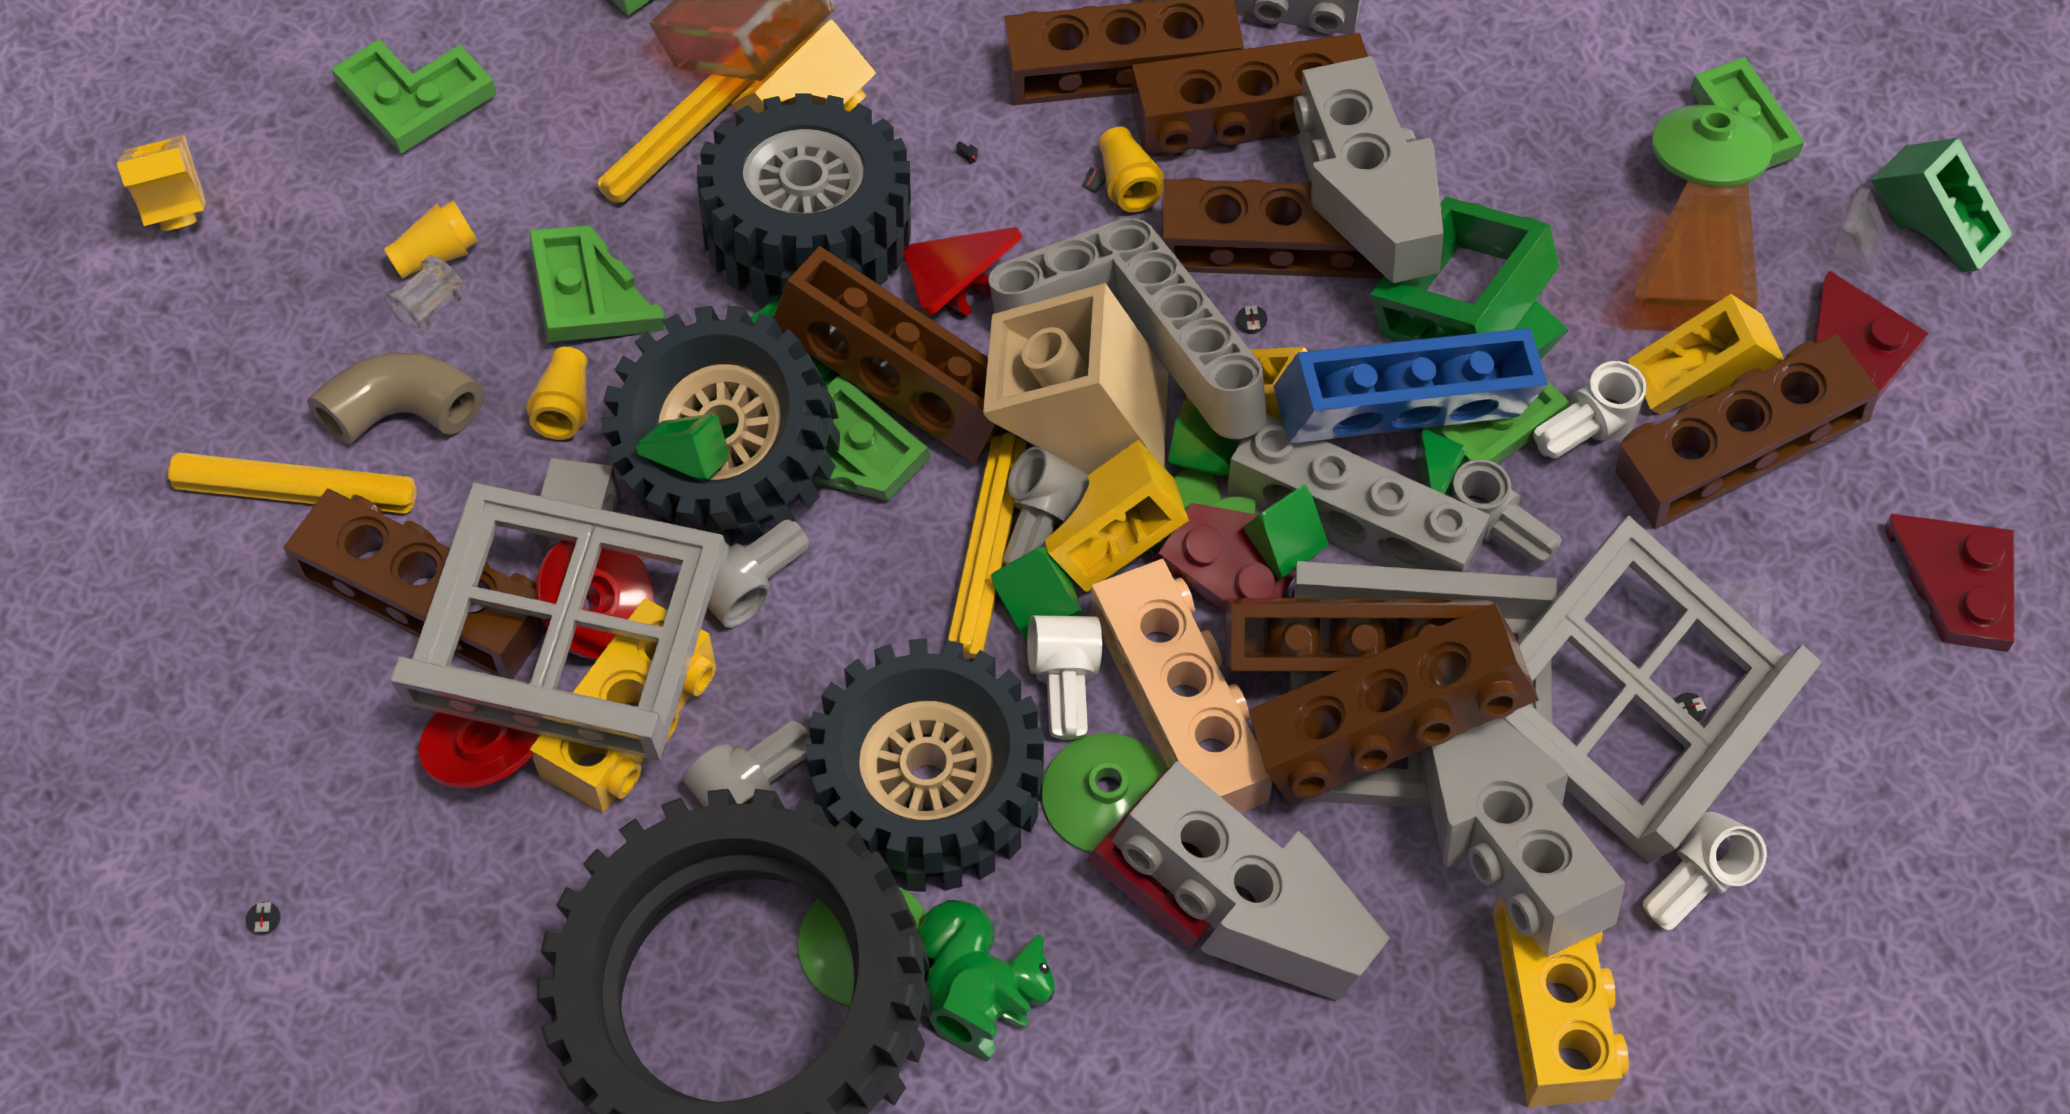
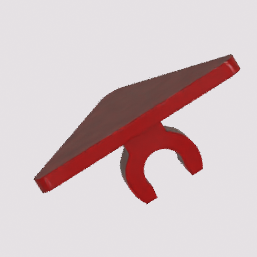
[904,227,1022,316]

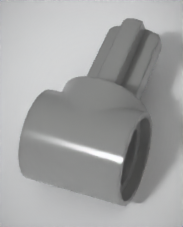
[1003,446,1089,565]
[1449,459,1562,565]
[708,520,810,628]
[684,721,811,807]

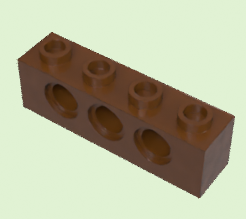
[1004,0,1244,106]
[1131,33,1368,155]
[1161,177,1384,279]
[773,246,1003,464]
[1615,334,1880,529]
[283,488,547,680]
[1225,598,1499,671]
[1249,603,1539,806]

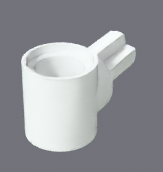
[1533,361,1646,458]
[1027,615,1102,740]
[1642,812,1767,931]

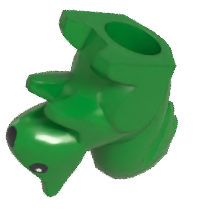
[918,900,1055,1061]

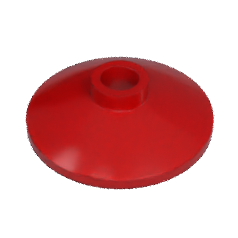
[536,540,654,660]
[418,712,540,789]

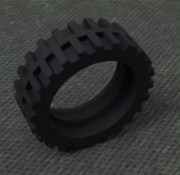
[537,788,932,1114]

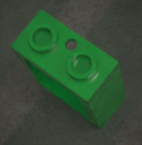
[1370,196,1559,342]

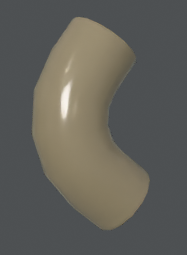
[307,352,484,445]

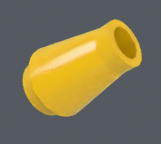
[1098,127,1164,213]
[384,200,479,279]
[526,347,588,440]

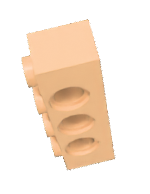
[1091,559,1273,813]

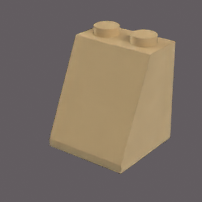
[983,283,1168,474]

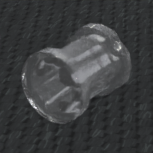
[384,255,467,335]

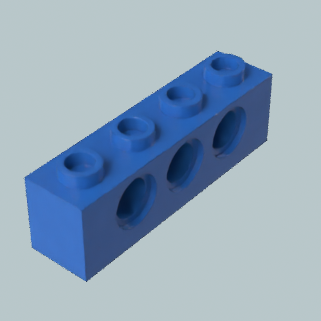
[1273,328,1548,444]

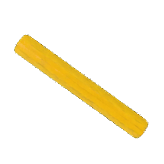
[597,40,772,205]
[947,432,1027,661]
[168,453,417,514]

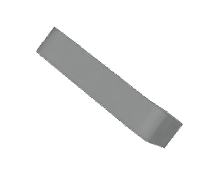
[988,218,1267,439]

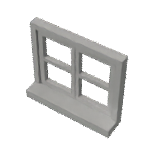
[391,482,726,761]
[1503,515,1822,863]
[1289,561,1557,809]

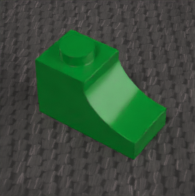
[1871,138,2013,272]

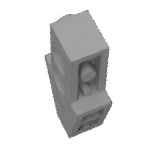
[1294,56,1443,283]
[1419,718,1625,957]
[1112,761,1390,1001]

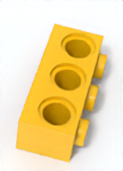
[529,598,716,814]
[1492,896,1629,1107]

